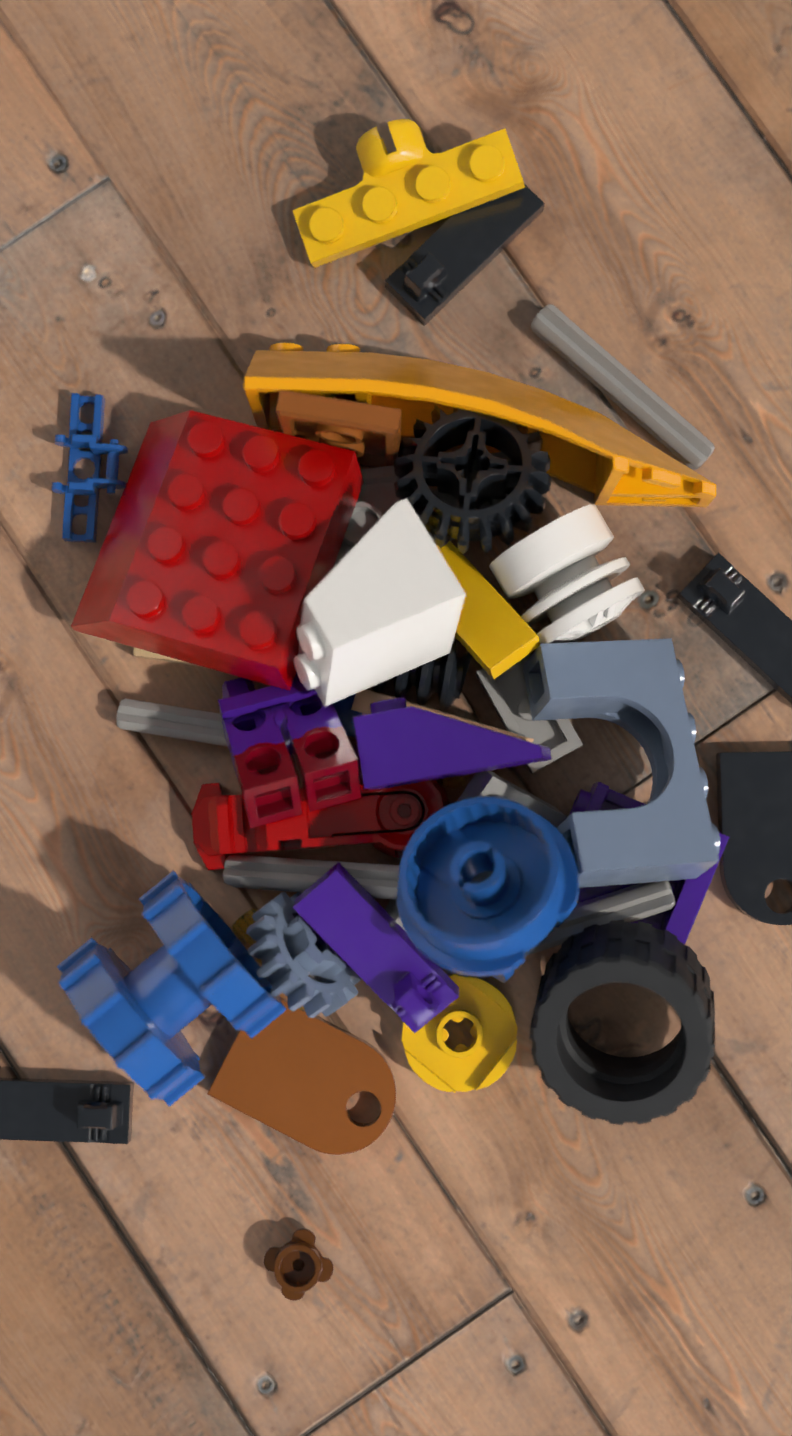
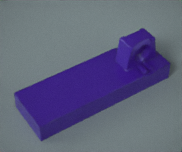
[293,862,459,1033]

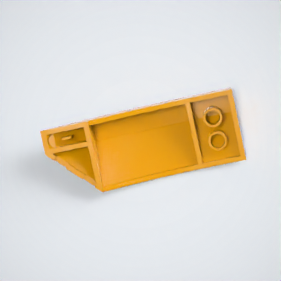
[244,343,717,507]

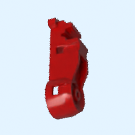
[191,780,450,870]

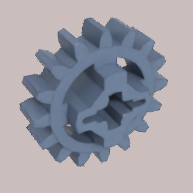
[246,892,362,1018]

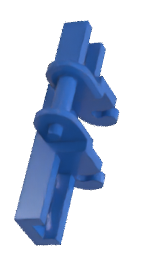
[51,393,128,543]

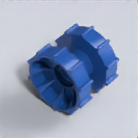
[57,870,287,1107]

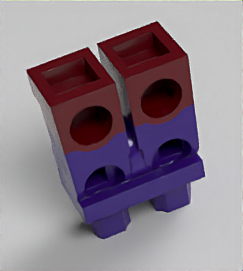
[218,672,361,828]

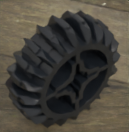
[394,405,551,554]

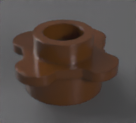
[264,1228,333,1301]

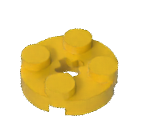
[401,974,517,1093]

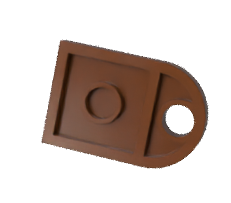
[207,997,396,1155]

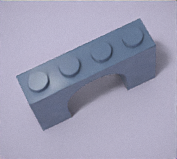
[523,638,720,888]

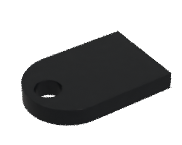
[716,751,792,925]

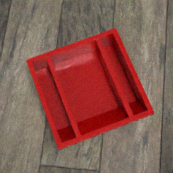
[71,410,364,691]

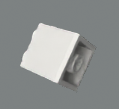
[294,498,466,707]

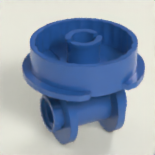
[397,797,579,983]

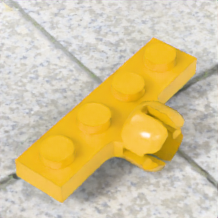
[292,119,525,268]

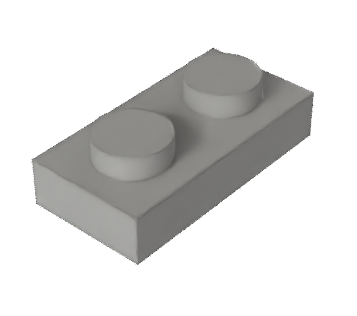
[476,653,583,774]

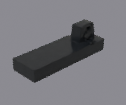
[385,185,545,326]
[676,552,792,704]
[0,1077,134,1144]

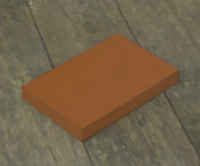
[276,390,401,468]

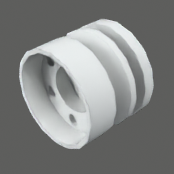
[489,504,645,644]

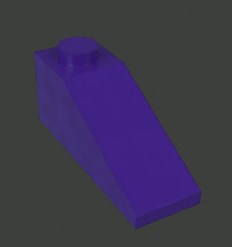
[353,698,552,790]

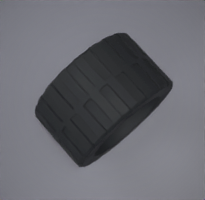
[530,920,715,1125]

